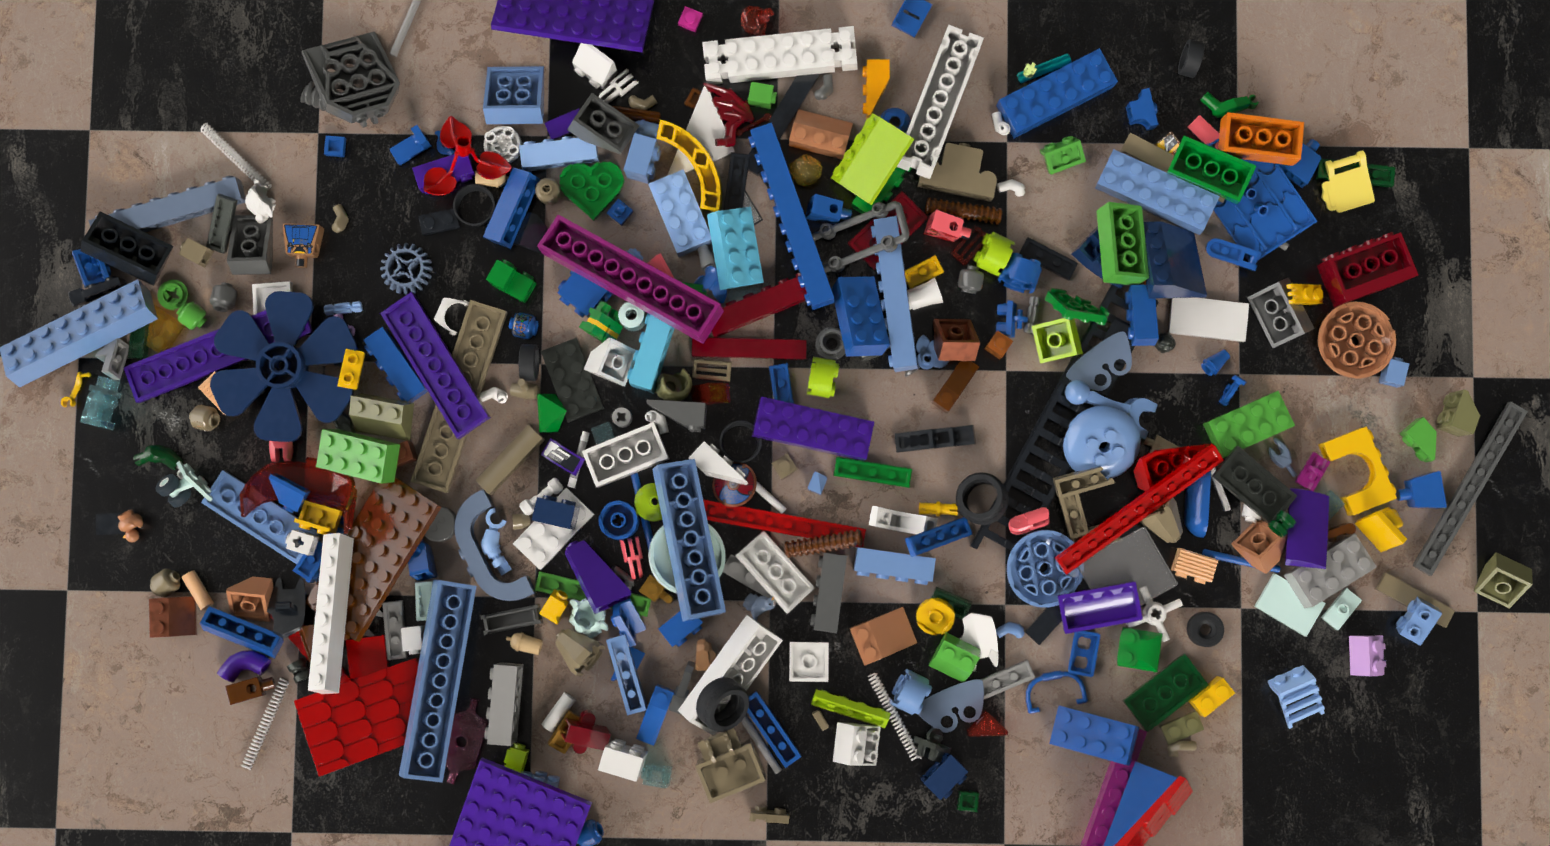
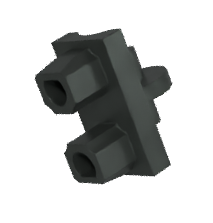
[913,728,951,763]

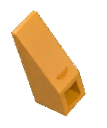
[862,59,890,120]

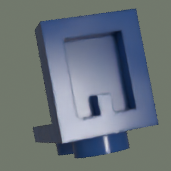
[390,125,431,165]

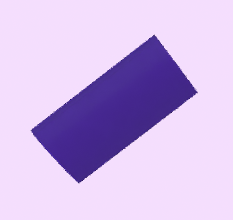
[1285,488,1329,569]
[1057,581,1143,634]

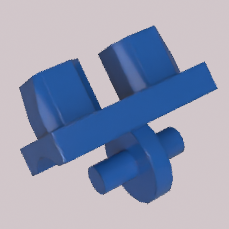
[996,301,1028,338]

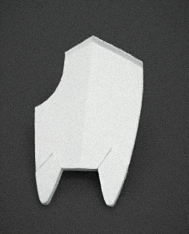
[960,613,998,672]

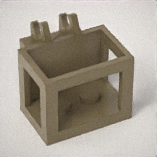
[695,727,766,803]

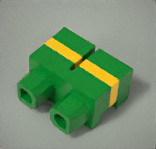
[579,301,623,343]

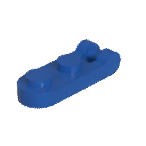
[1206,238,1262,271]

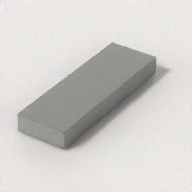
[382,600,408,660]
[980,660,1035,699]

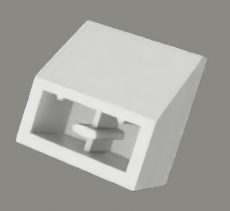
[833,722,880,766]

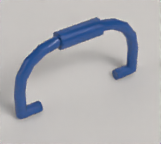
[1026,670,1088,714]

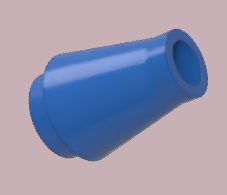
[1201,349,1230,376]

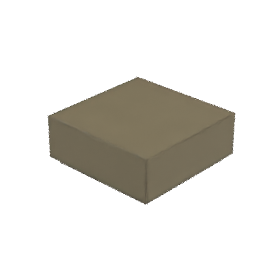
[812,709,829,731]

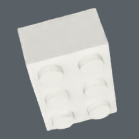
[598,739,648,782]

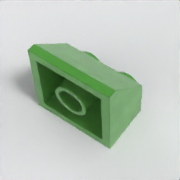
[928,632,981,683]

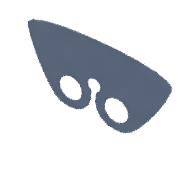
[1066,331,1132,391]
[918,679,984,733]

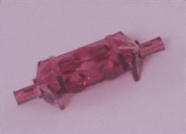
[446,698,488,784]

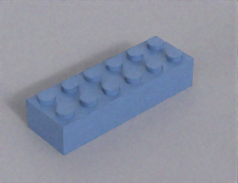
[1095,149,1220,235]

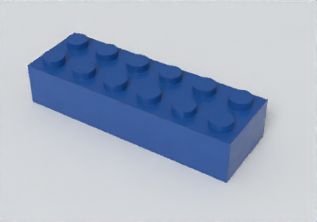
[996,48,1118,138]

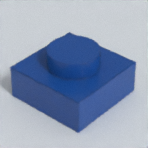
[324,136,346,157]

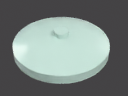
[648,524,726,593]

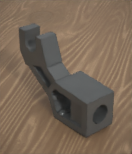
[669,661,696,714]

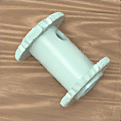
[618,302,646,332]

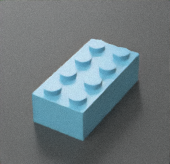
[707,207,764,290]
[627,313,675,393]

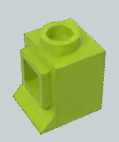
[504,743,529,773]

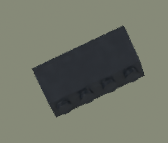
[80,211,173,286]

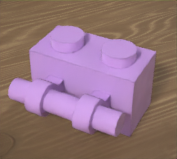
[1349,635,1386,676]

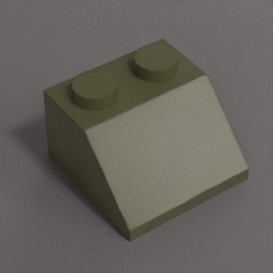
[1474,552,1533,609]

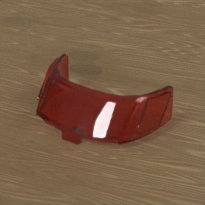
[240,457,357,535]

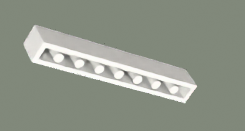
[308,533,354,694]

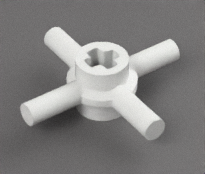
[1126,585,1183,642]

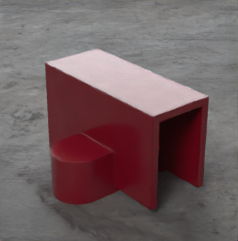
[561,710,611,754]

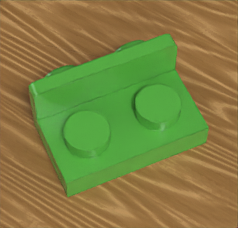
[1040,136,1086,175]

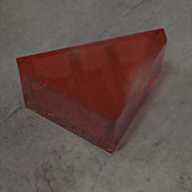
[691,383,730,404]
[967,711,1008,737]

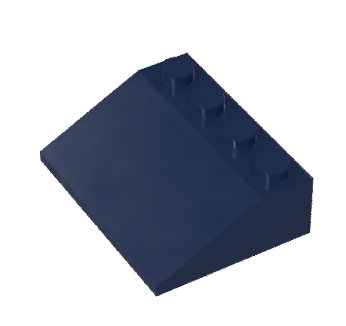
[1144,221,1207,299]

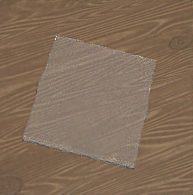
[1078,527,1178,606]

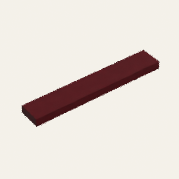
[692,338,807,360]

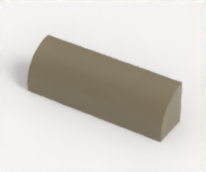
[476,424,545,495]

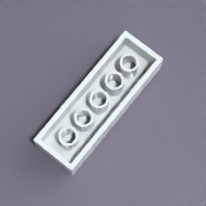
[678,615,783,735]

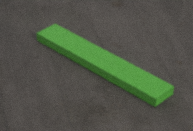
[535,571,651,617]

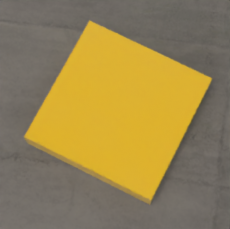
[1354,510,1407,552]

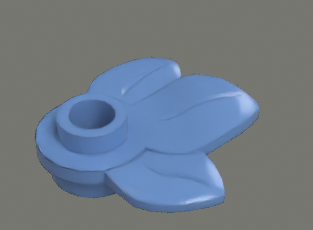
[916,335,949,369]

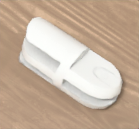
[599,68,638,104]

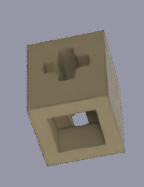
[179,238,214,268]

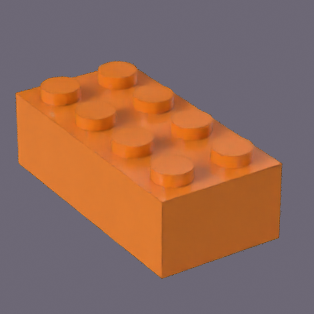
[1218,112,1304,166]

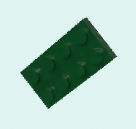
[1122,653,1209,732]

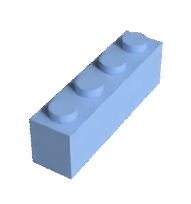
[519,136,599,172]

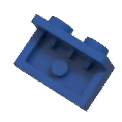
[72,249,111,288]
[293,540,323,583]
[611,599,646,648]

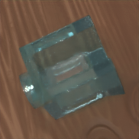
[641,763,672,789]

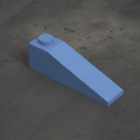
[606,634,648,716]

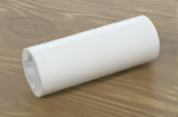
[541,692,576,732]

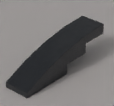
[894,425,976,453]

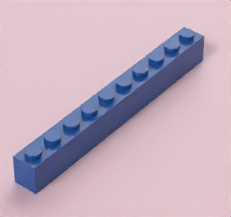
[748,122,834,310]

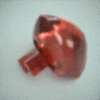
[741,6,774,37]

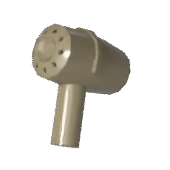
[510,378,539,400]

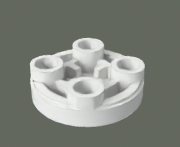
[484,126,522,163]

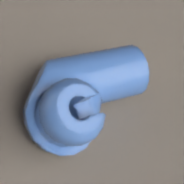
[996,622,1025,638]

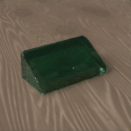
[128,323,151,359]

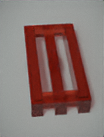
[951,225,986,266]

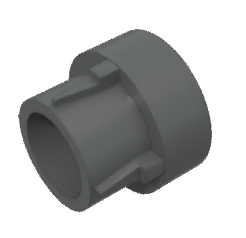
[815,327,845,360]

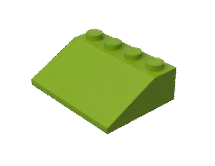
[831,113,914,205]

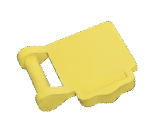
[1321,150,1375,213]

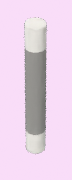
[567,431,590,488]

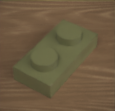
[1160,711,1204,745]

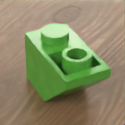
[1399,417,1437,462]

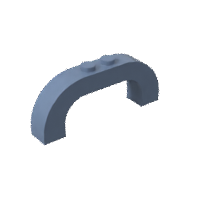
[454,489,537,601]

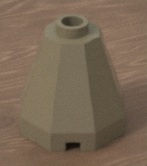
[1140,498,1183,543]
[555,629,605,677]

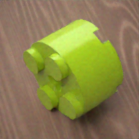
[973,232,1015,276]
[807,356,839,398]

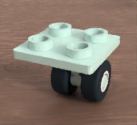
[156,461,213,507]

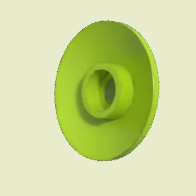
[634,483,662,522]

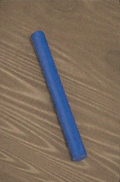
[631,473,653,550]
[1202,549,1281,573]

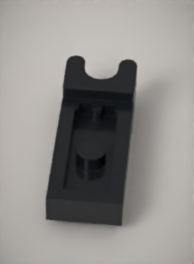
[68,276,127,308]

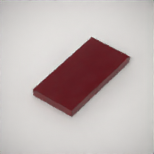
[848,191,929,271]

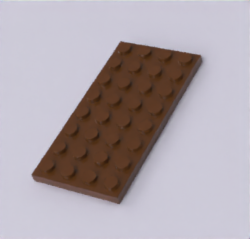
[306,477,442,642]

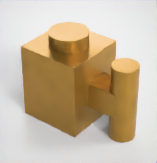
[639,575,674,603]

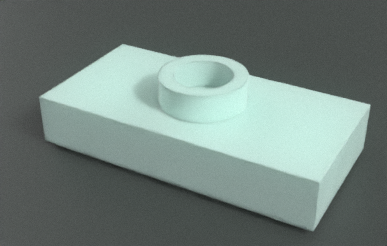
[415,581,433,621]
[1321,588,1362,630]

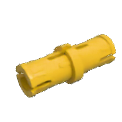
[919,501,958,517]

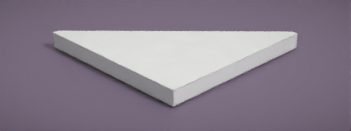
[667,86,735,176]

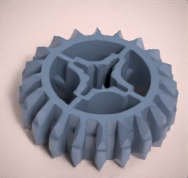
[380,243,433,295]

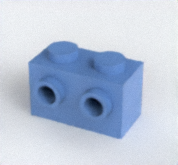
[1396,596,1442,646]

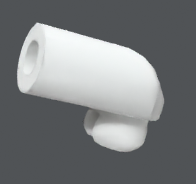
[479,387,508,403]

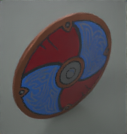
[712,462,757,507]

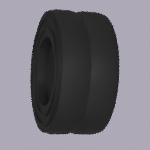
[1187,612,1224,647]

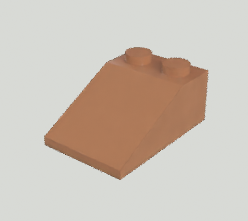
[849,607,917,666]

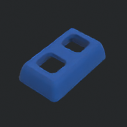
[1068,631,1100,677]

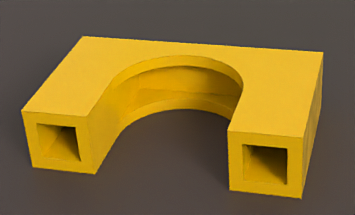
[1318,426,1397,516]

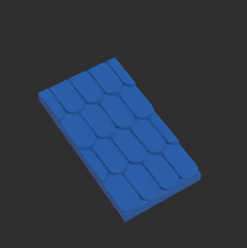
[1206,139,1317,262]

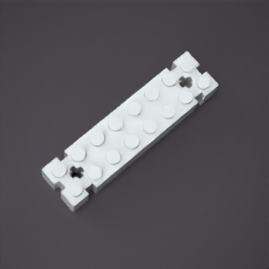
[897,25,984,179]
[702,26,858,85]

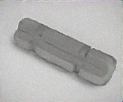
[1024,296,1041,334]

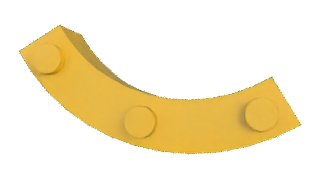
[656,120,722,211]

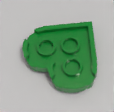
[559,162,625,221]
[1045,288,1110,325]

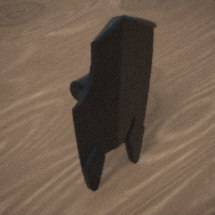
[267,577,306,639]

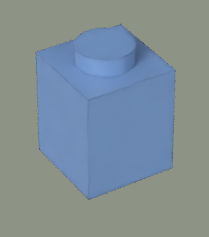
[1379,357,1409,388]

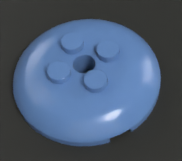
[1063,406,1141,480]
[1007,530,1084,607]

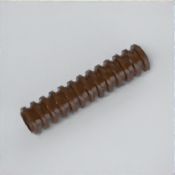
[925,197,1002,225]
[784,529,863,558]

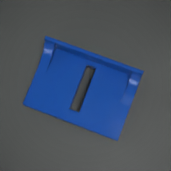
[891,0,933,38]

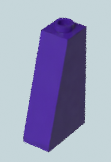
[565,540,631,614]

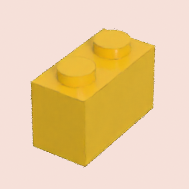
[1188,676,1235,717]

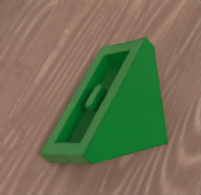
[537,394,567,432]

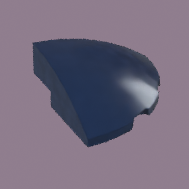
[1071,226,1124,288]

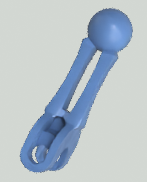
[1065,380,1157,439]

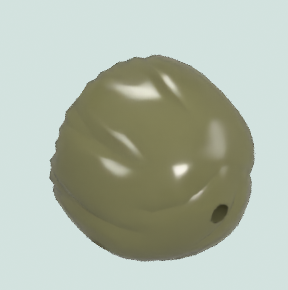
[656,369,692,401]

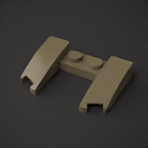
[1052,467,1122,545]

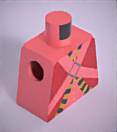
[924,210,972,242]

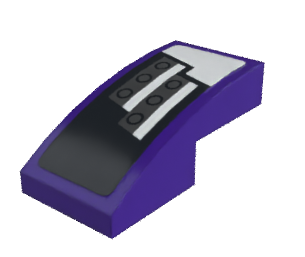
[541,438,585,476]

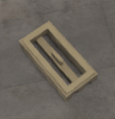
[692,359,732,382]

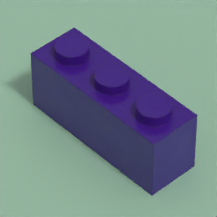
[412,154,475,194]

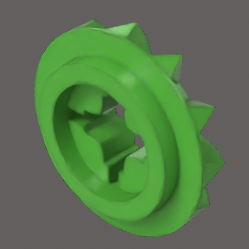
[157,280,189,310]

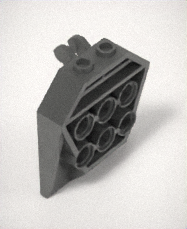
[302,31,400,128]

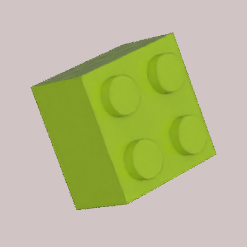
[1032,318,1083,364]

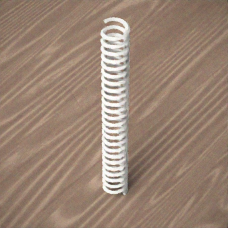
[201,123,272,190]
[868,673,922,761]
[241,678,289,770]

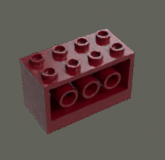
[1317,232,1418,308]

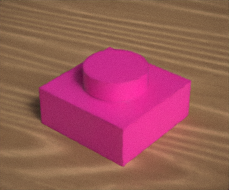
[678,6,703,32]

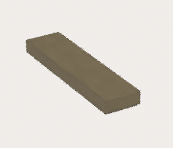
[1375,572,1455,628]

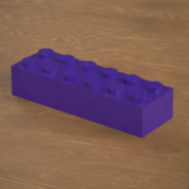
[752,397,874,461]

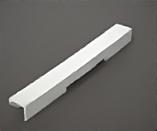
[1211,467,1231,512]

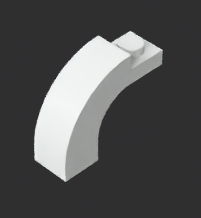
[869,506,937,535]

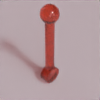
[736,113,771,136]

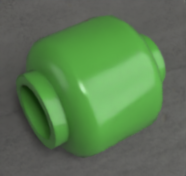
[176,302,207,330]

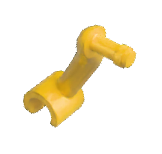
[61,372,91,407]

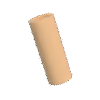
[181,570,214,611]

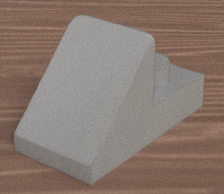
[95,338,130,380]

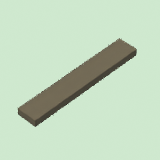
[1121,133,1225,203]

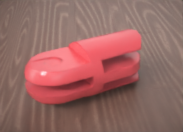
[1008,507,1050,535]
[620,536,643,579]

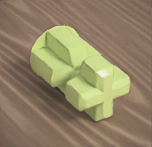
[1023,62,1037,78]

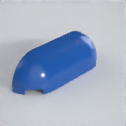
[1184,470,1211,538]

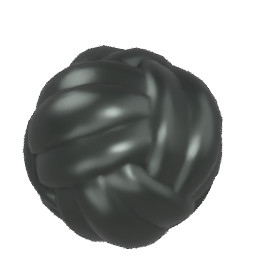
[1155,332,1176,354]

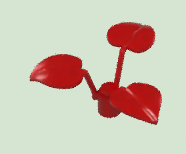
[423,115,511,196]

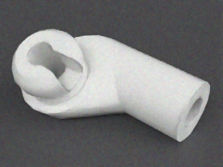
[992,112,1010,135]
[997,179,1025,197]
[645,410,669,434]

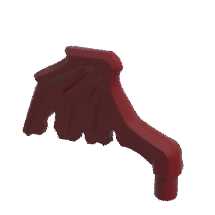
[704,83,755,147]

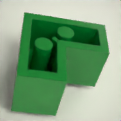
[486,260,536,304]

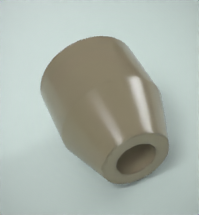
[512,514,530,530]

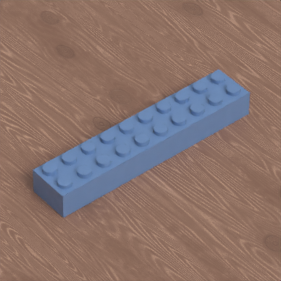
[399,580,477,782]

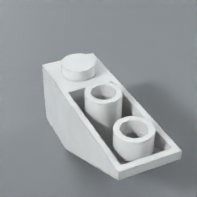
[689,442,748,485]

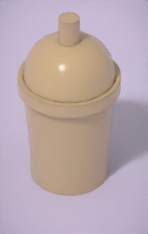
[475,171,509,188]
[506,632,543,655]

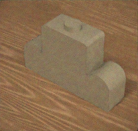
[917,143,997,202]

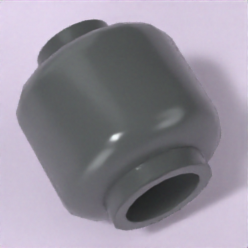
[958,265,984,294]
[210,282,238,312]

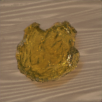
[789,154,822,186]

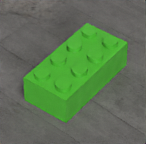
[1096,202,1149,285]
[1203,391,1295,458]
[316,429,400,483]

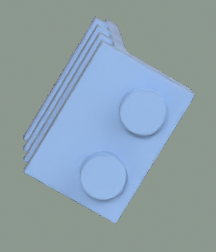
[1268,665,1325,729]

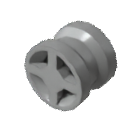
[612,407,632,428]

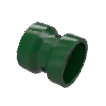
[1268,510,1296,538]

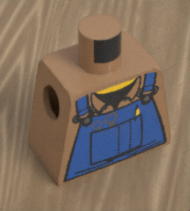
[283,223,324,268]

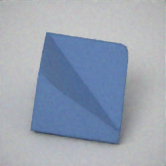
[807,471,827,495]

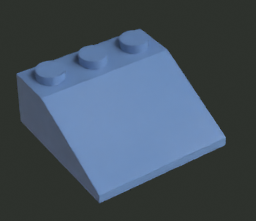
[483,66,544,124]

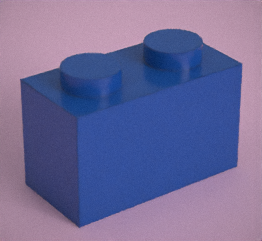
[658,611,704,647]

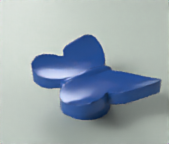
[694,265,727,303]

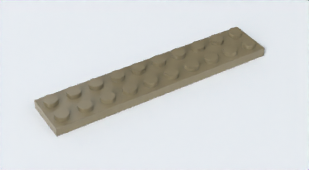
[410,300,508,493]

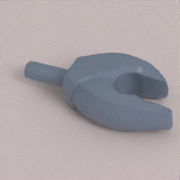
[1268,438,1297,477]

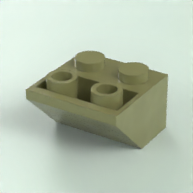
[1436,389,1480,437]

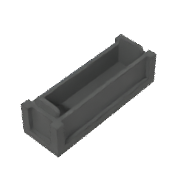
[481,604,543,635]

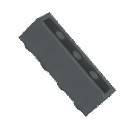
[810,553,847,633]

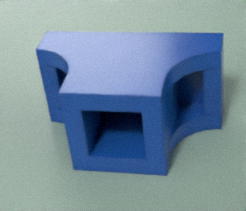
[1126,88,1158,131]

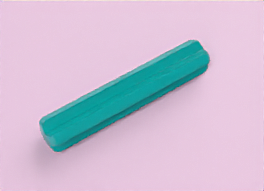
[1017,54,1072,83]

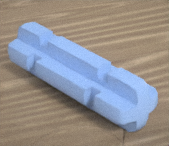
[324,301,363,316]

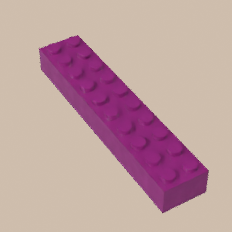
[537,215,724,344]

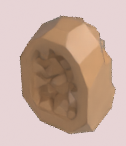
[696,639,716,671]

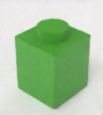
[748,82,777,109]

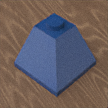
[269,473,311,513]

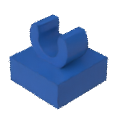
[607,199,634,226]

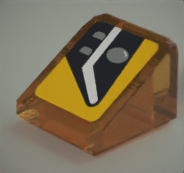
[1154,131,1180,154]

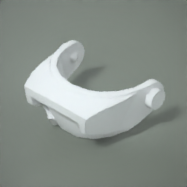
[434,298,469,336]

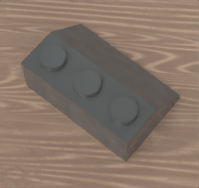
[1247,277,1315,348]

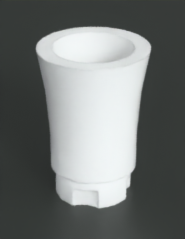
[907,278,943,310]

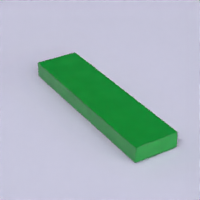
[833,457,912,488]

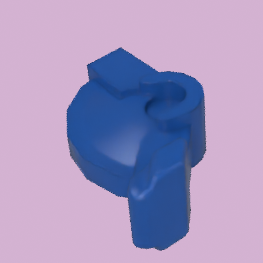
[1219,375,1247,406]

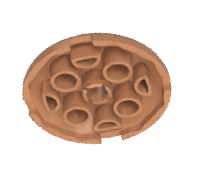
[1318,302,1396,379]

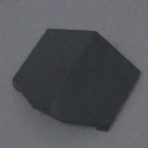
[513,212,548,253]

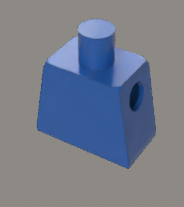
[1278,139,1321,188]
[805,194,852,224]
[1396,471,1447,508]
[408,539,438,581]

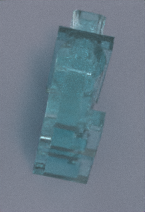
[80,376,122,430]

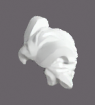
[245,180,276,224]

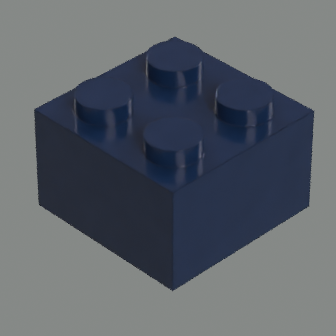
[532,495,580,530]
[920,753,968,800]

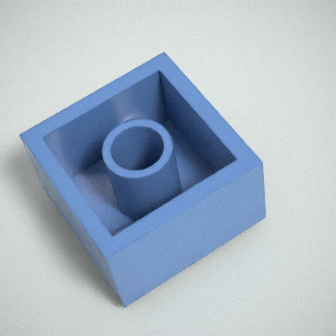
[624,133,661,184]

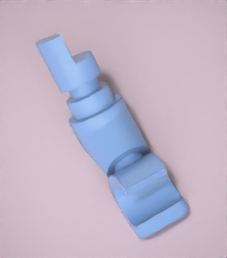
[481,508,512,576]

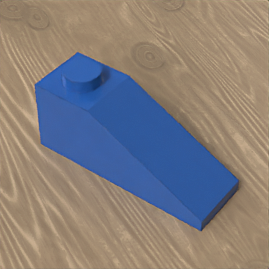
[636,684,675,746]

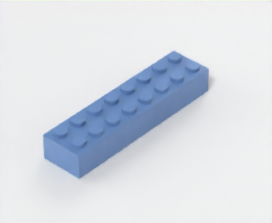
[0,279,158,387]
[652,459,726,621]

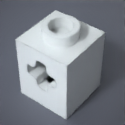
[286,530,319,555]
[401,625,425,655]

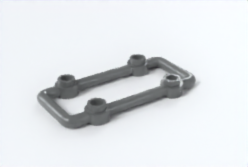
[812,201,910,273]

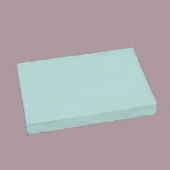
[1254,573,1326,637]

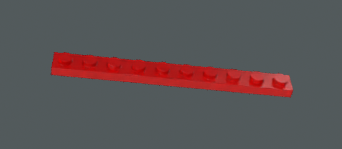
[1054,443,1224,575]
[703,500,866,548]

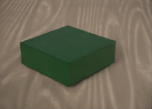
[957,790,979,812]

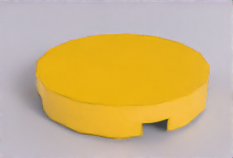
[916,598,955,635]

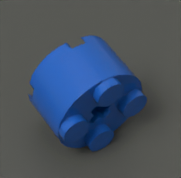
[998,253,1042,293]
[599,501,639,540]

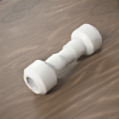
[519,478,563,516]

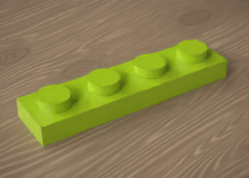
[811,689,891,728]

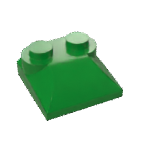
[1117,627,1163,672]

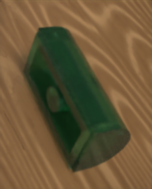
[931,587,972,619]

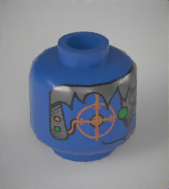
[509,312,538,339]

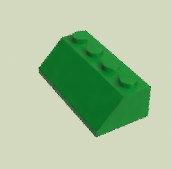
[1167,136,1256,204]

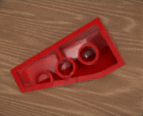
[1134,444,1210,491]

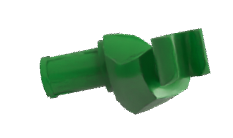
[1200,92,1259,118]

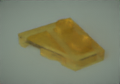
[146,305,185,353]

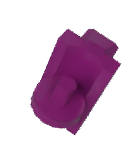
[1295,452,1330,491]

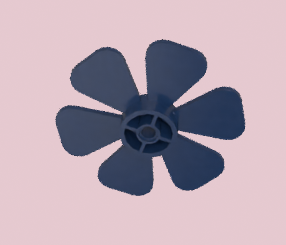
[210,291,358,442]

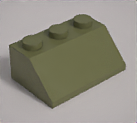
[349,393,414,441]

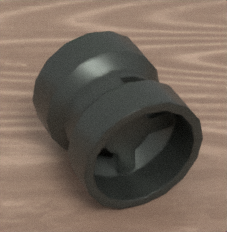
[287,657,310,684]

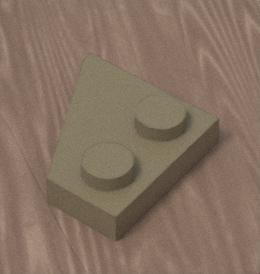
[749,805,790,824]

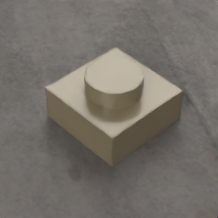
[771,453,798,480]

